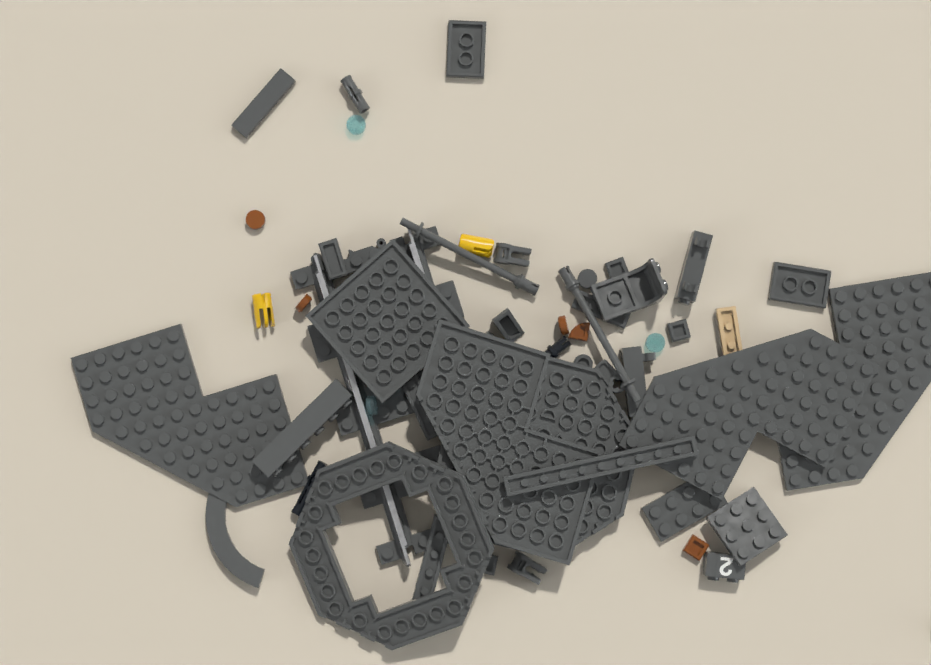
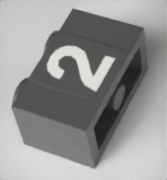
[702,551,746,583]

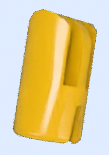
[459,234,494,258]
[252,292,275,329]

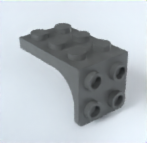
[590,258,668,322]

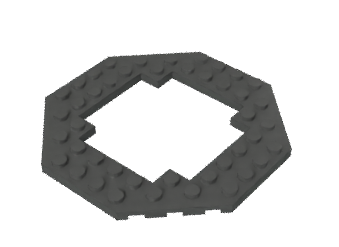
[289,441,495,650]

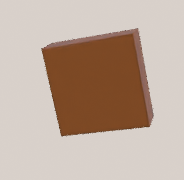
[682,534,709,561]

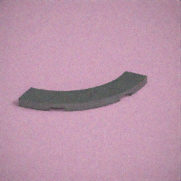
[206,493,265,588]

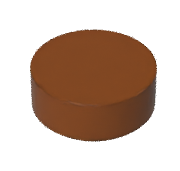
[246,210,266,230]
[295,294,312,312]
[558,315,569,335]

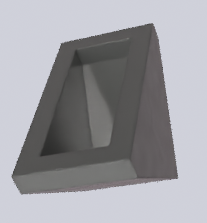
[492,308,525,342]

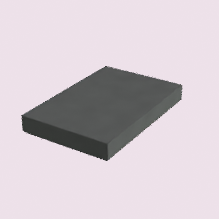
[446,20,486,79]
[768,262,831,309]

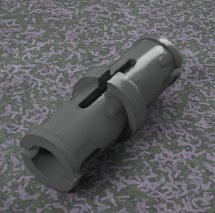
[340,75,370,114]

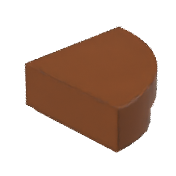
[568,322,590,342]

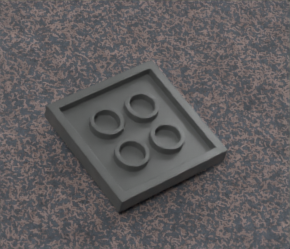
[706,487,788,567]

